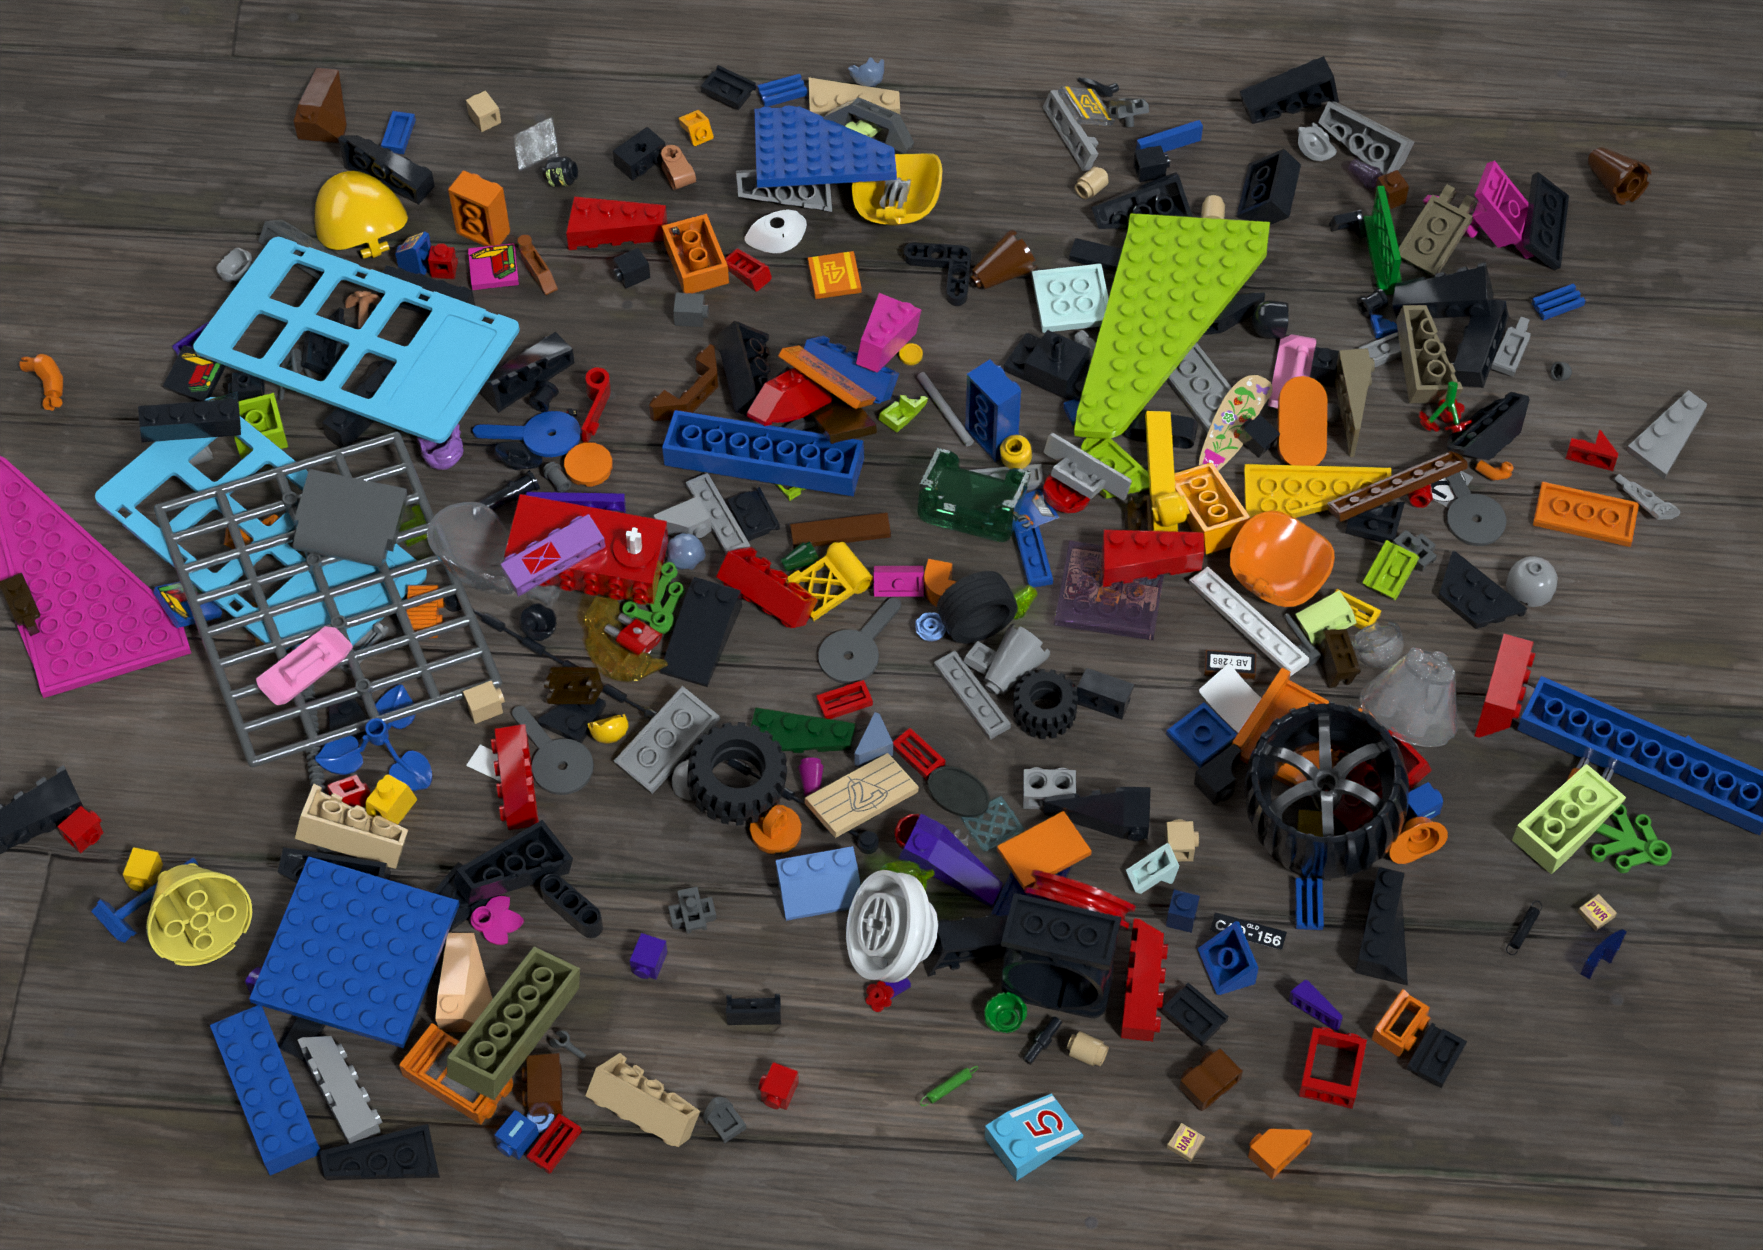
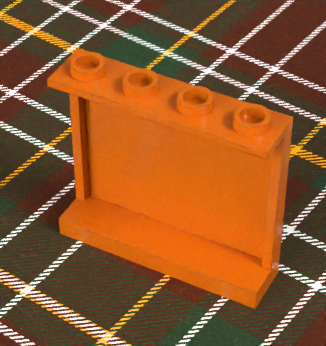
[1232,668,1363,798]

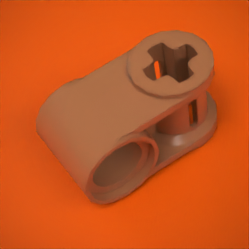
[661,145,696,190]

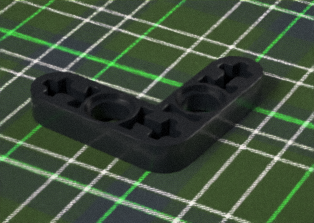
[904,242,971,306]

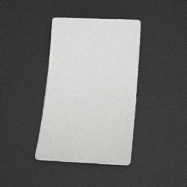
[1199,663,1261,733]

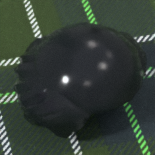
[519,603,557,641]

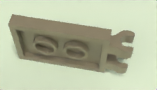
[1399,184,1477,277]

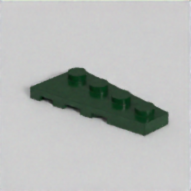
[751,707,855,753]

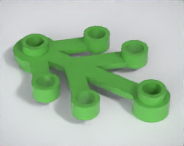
[622,562,685,634]
[1590,804,1672,873]

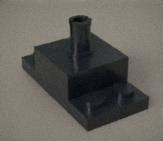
[1003,330,1091,402]

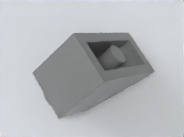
[654,496,712,538]

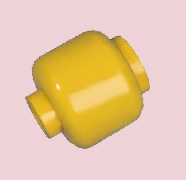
[1000,435,1032,470]
[1152,492,1190,527]

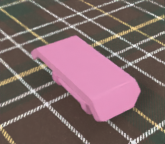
[1268,334,1316,409]
[256,626,353,705]

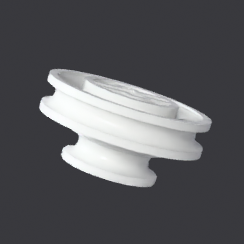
[846,870,938,983]

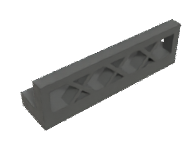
[258,219,351,280]

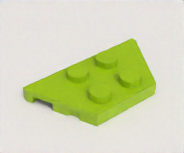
[1081,437,1149,499]

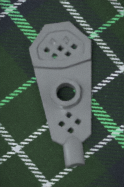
[1615,474,1680,520]

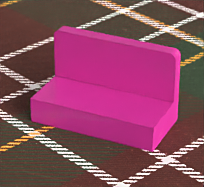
[874,566,924,597]

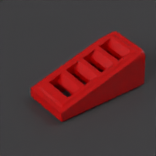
[725,248,772,292]

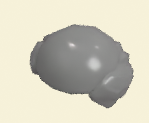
[216,248,252,282]

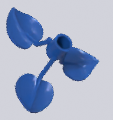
[315,684,432,791]

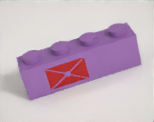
[501,514,606,597]

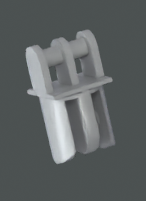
[880,177,911,208]

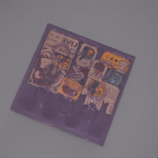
[1054,540,1164,640]

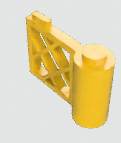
[787,542,874,621]

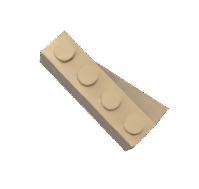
[295,784,408,869]
[585,1053,700,1147]

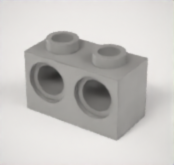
[1023,767,1076,809]

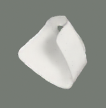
[745,210,807,253]

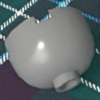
[1506,556,1558,607]

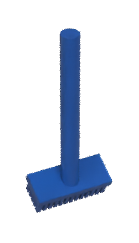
[91,858,199,943]

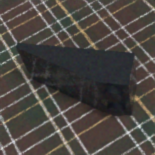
[660,577,742,687]

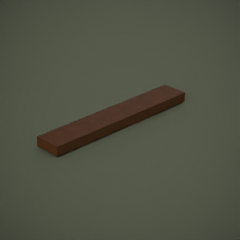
[1327,451,1468,522]

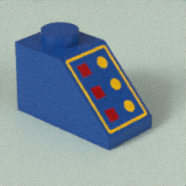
[395,232,431,275]

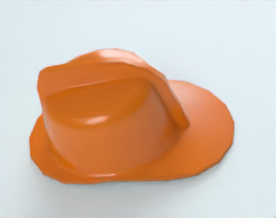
[1389,816,1448,864]

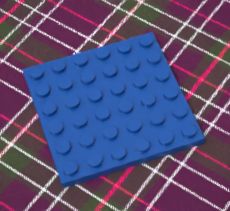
[249,856,459,1048]

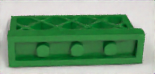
[1363,186,1402,295]

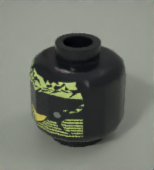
[542,156,578,187]

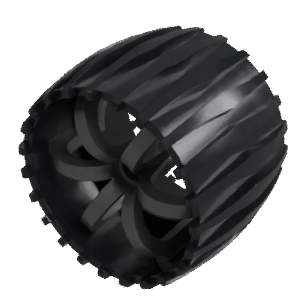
[1244,701,1409,881]

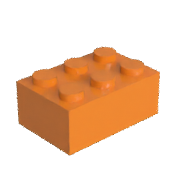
[448,170,510,246]
[662,214,729,294]

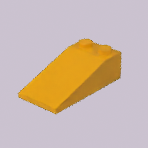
[1174,462,1251,554]

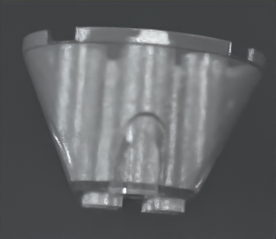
[1360,648,1458,747]

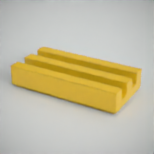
[1334,589,1381,633]

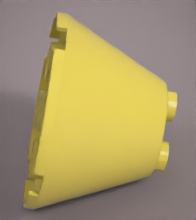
[146,863,252,966]

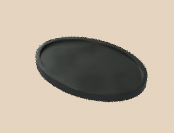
[928,766,989,817]

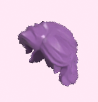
[417,424,464,470]

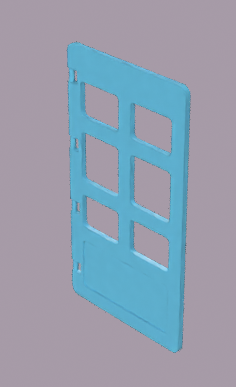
[193,237,520,443]
[95,397,427,655]

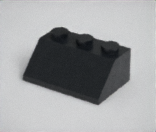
[1237,149,1301,225]

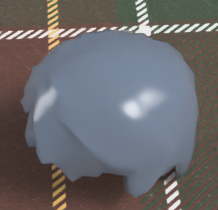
[848,57,884,87]
[666,533,706,570]

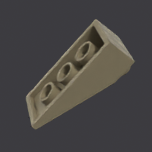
[1334,348,1375,457]

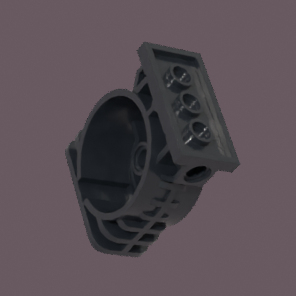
[1001,893,1122,1018]

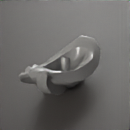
[1297,122,1337,161]

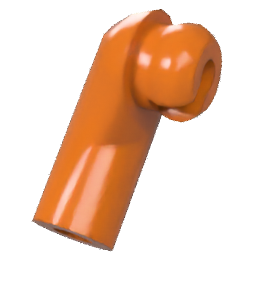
[1475,460,1514,481]

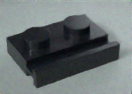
[700,65,756,110]
[727,487,780,541]
[1162,982,1229,1046]
[1406,1023,1467,1088]

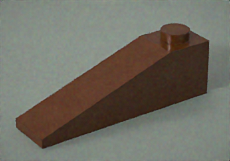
[294,68,347,143]

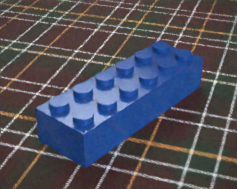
[210,1005,320,1175]

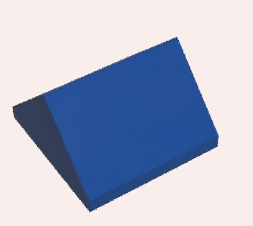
[1197,921,1259,995]

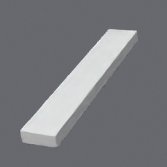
[1189,567,1309,676]

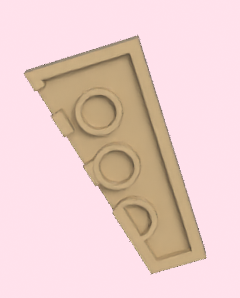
[809,78,900,117]

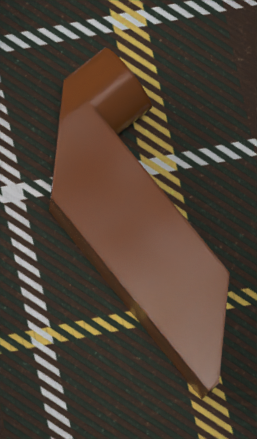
[518,235,558,296]

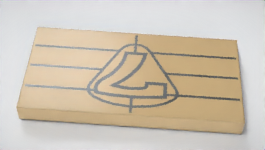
[805,753,919,838]

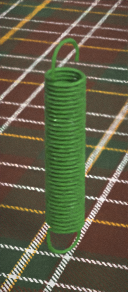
[920,1066,978,1106]

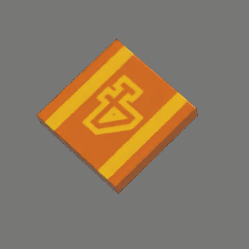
[808,251,862,299]

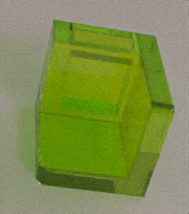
[399,504,432,547]

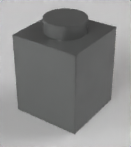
[673,293,709,327]

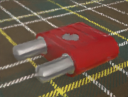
[604,613,662,658]

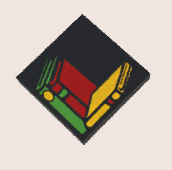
[163,345,226,402]

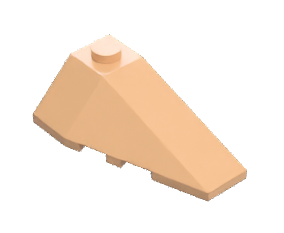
[436,933,493,1032]

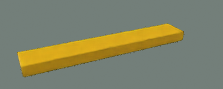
[1145,411,1178,532]

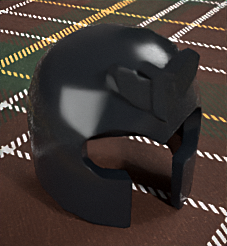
[1251,300,1289,339]

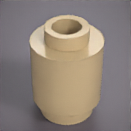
[1075,167,1108,199]
[1201,195,1225,219]
[1066,1031,1109,1067]

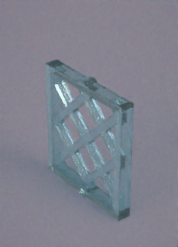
[962,796,1024,852]

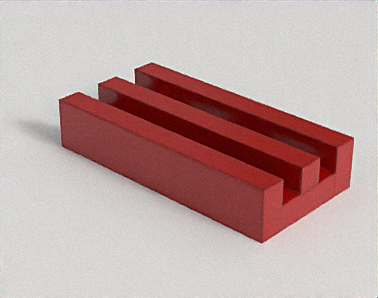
[816,680,873,719]
[893,728,945,780]
[527,1113,582,1174]

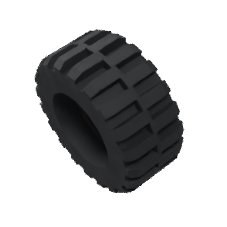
[687,722,787,826]

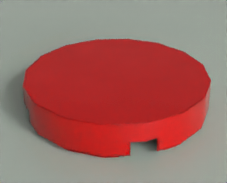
[1042,474,1090,513]

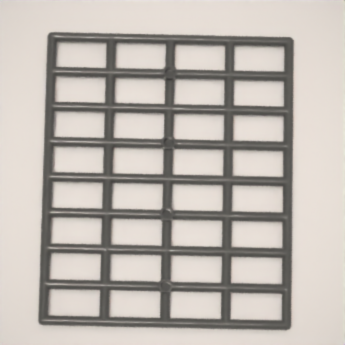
[154,432,502,767]

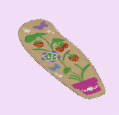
[1199,375,1273,471]

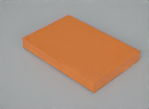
[997,811,1092,891]

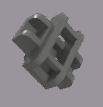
[1108,98,1149,127]
[1393,530,1437,571]
[668,887,716,934]

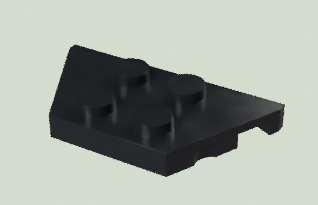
[1438,550,1527,629]

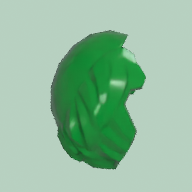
[984,992,1027,1034]

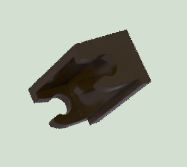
[1124,496,1152,531]
[1315,629,1361,688]
[544,667,603,704]

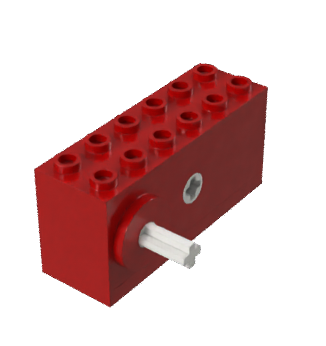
[504,494,668,605]

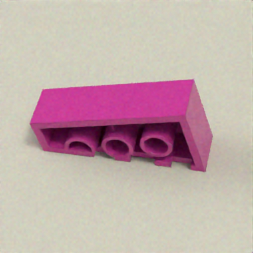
[856,293,921,373]

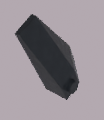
[1091,172,1193,229]
[1044,787,1151,841]
[278,847,391,883]

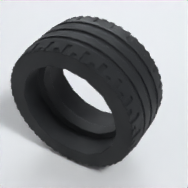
[937,571,1018,644]

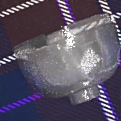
[1351,621,1404,669]

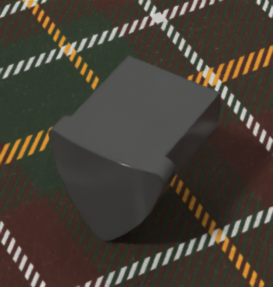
[703,1097,747,1144]

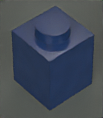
[1166,890,1200,933]

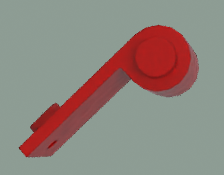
[581,367,611,443]

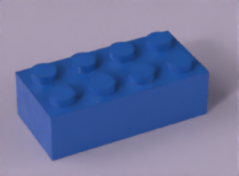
[965,359,1021,462]

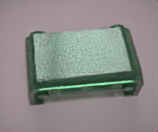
[917,447,1031,542]

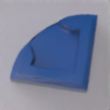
[1370,315,1398,338]

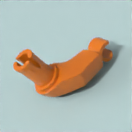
[20,354,63,411]

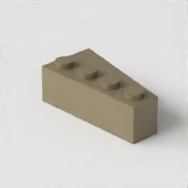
[1396,305,1463,404]

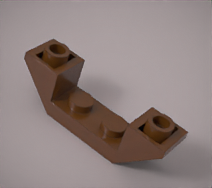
[649,344,718,421]

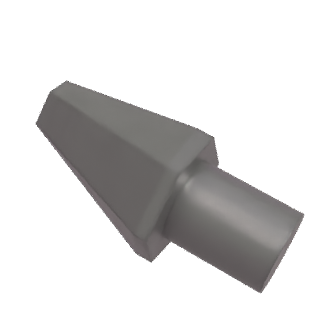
[784,418,815,431]

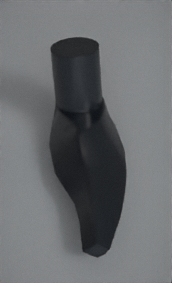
[1078,77,1119,97]

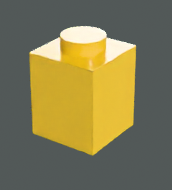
[123,847,163,892]

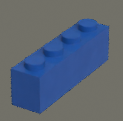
[804,335,899,403]

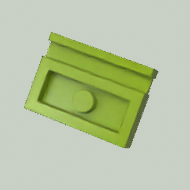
[1363,540,1419,601]

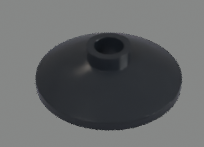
[495,442,543,470]

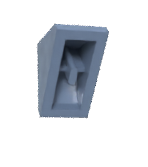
[855,712,893,767]

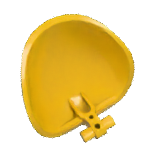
[852,153,942,226]
[315,171,408,259]

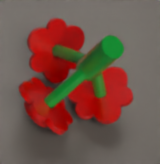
[1419,382,1472,433]

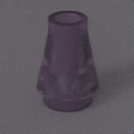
[1349,159,1383,189]

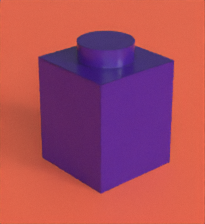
[630,933,668,979]

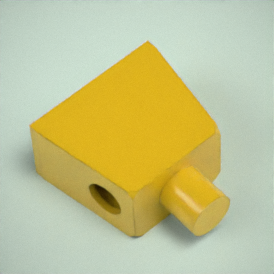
[366,774,417,825]

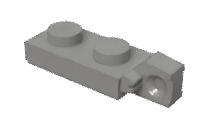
[1491,317,1531,377]

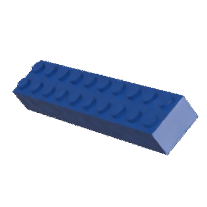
[1518,676,1763,836]

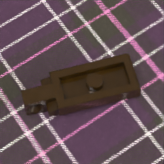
[0,573,41,636]

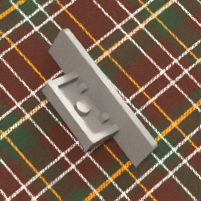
[1043,433,1132,501]

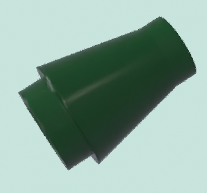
[780,541,819,572]

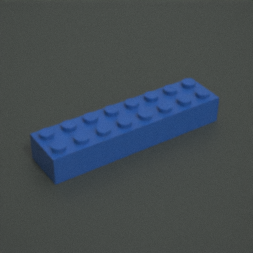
[662,410,864,496]

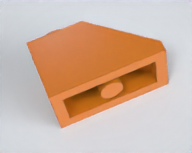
[1248,1129,1313,1179]

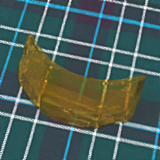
[583,596,668,682]

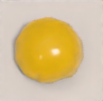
[588,714,629,744]

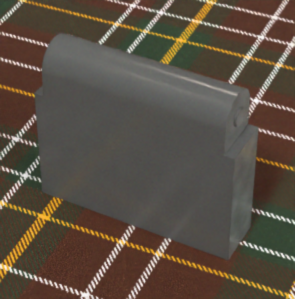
[293,469,407,568]

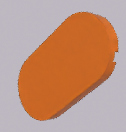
[1277,376,1327,466]

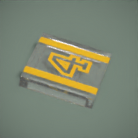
[1058,86,1115,126]

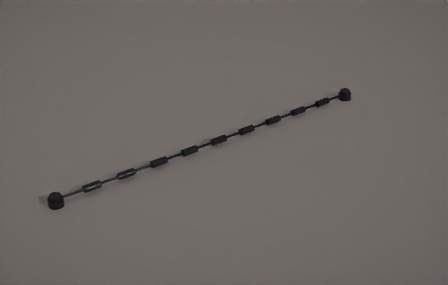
[444,594,879,854]

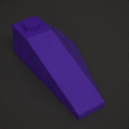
[898,814,1003,907]

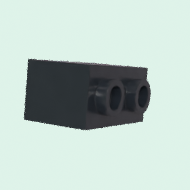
[613,127,666,181]

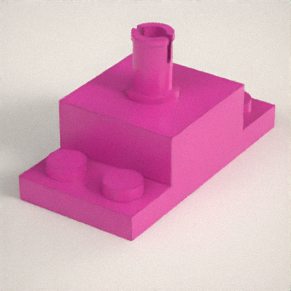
[1472,160,1534,259]

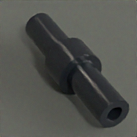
[1022,1016,1062,1065]

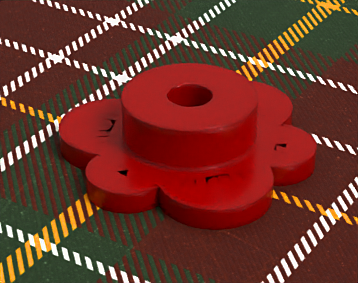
[866,981,894,1012]

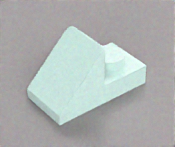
[1126,843,1179,894]

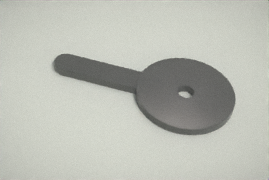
[1446,472,1506,546]
[818,597,901,684]
[512,706,594,795]

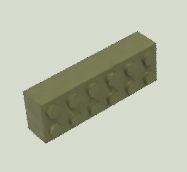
[447,947,580,1100]

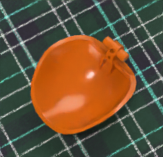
[1230,511,1335,607]

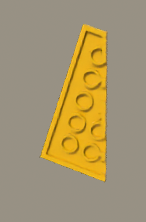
[1244,464,1392,518]

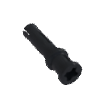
[467,470,540,522]

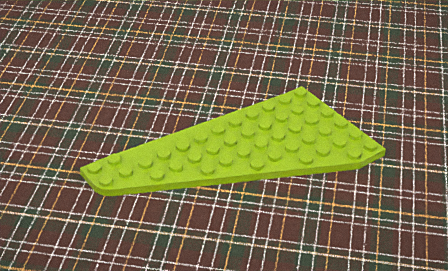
[1074,213,1270,439]

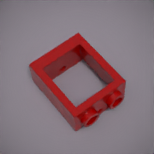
[1299,1027,1367,1109]

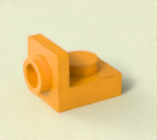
[678,110,714,146]

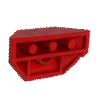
[747,368,832,426]

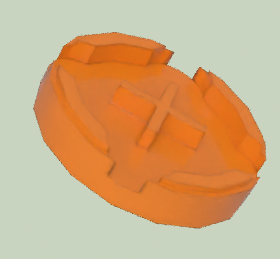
[564,443,613,487]

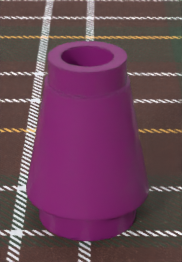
[798,758,824,797]

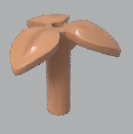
[345,291,382,329]

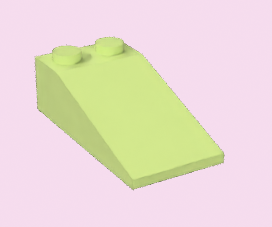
[1512,764,1626,874]

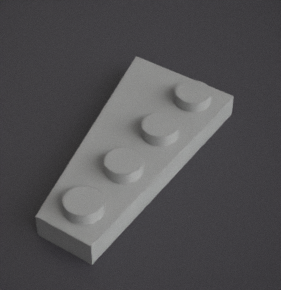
[1626,390,1707,480]

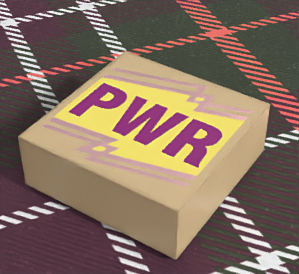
[1578,894,1617,931]
[1167,1123,1205,1162]

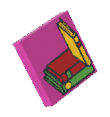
[468,243,519,290]

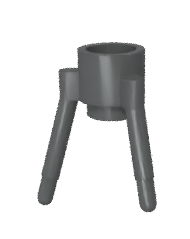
[279,349,314,400]
[1284,614,1321,668]

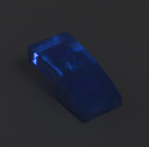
[1580,929,1627,979]

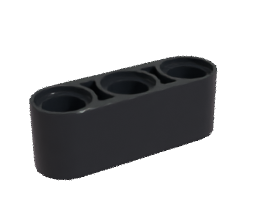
[1125,409,1198,449]
[540,874,603,938]

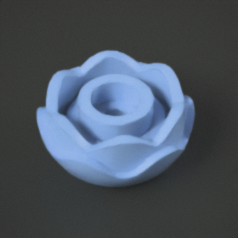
[915,612,946,642]

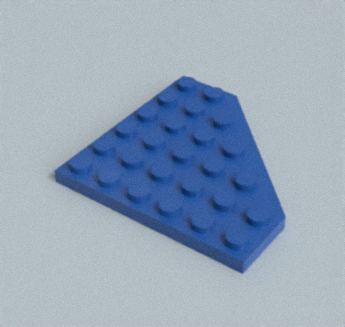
[755,105,897,188]

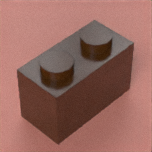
[522,1053,563,1117]

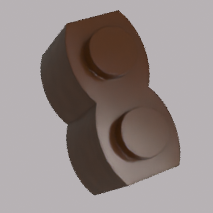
[1179,1048,1243,1111]

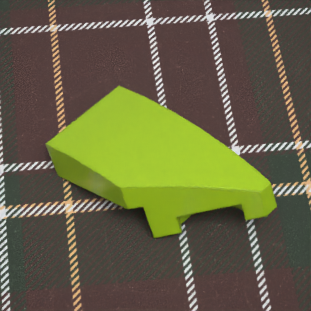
[879,395,928,432]

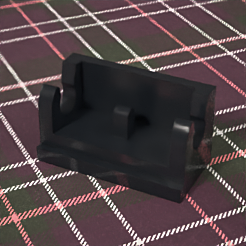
[1077,668,1134,720]
[726,993,781,1025]

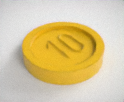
[899,343,923,365]

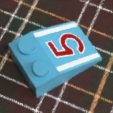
[985,1093,1083,1181]

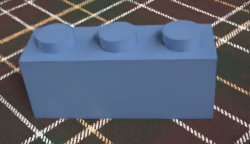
[776,846,861,921]

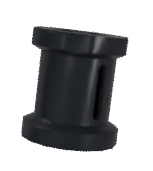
[1357,288,1388,317]
[529,381,559,412]

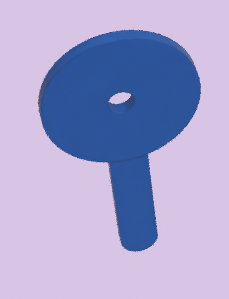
[473,411,581,457]

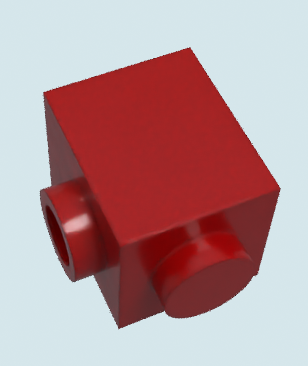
[57,806,104,854]
[758,1062,799,1110]

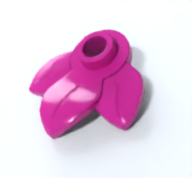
[470,896,524,945]

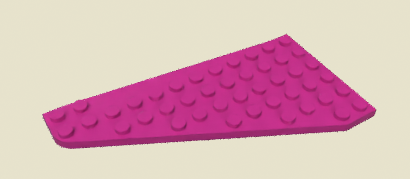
[0,456,191,698]

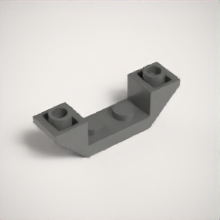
[824,97,914,154]

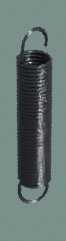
[1506,900,1542,955]

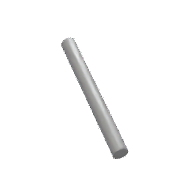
[917,372,974,447]

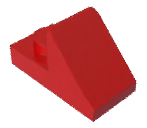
[1565,430,1618,471]

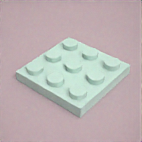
[1032,264,1109,333]

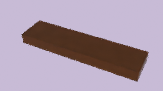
[790,513,891,549]

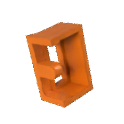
[1372,989,1431,1057]

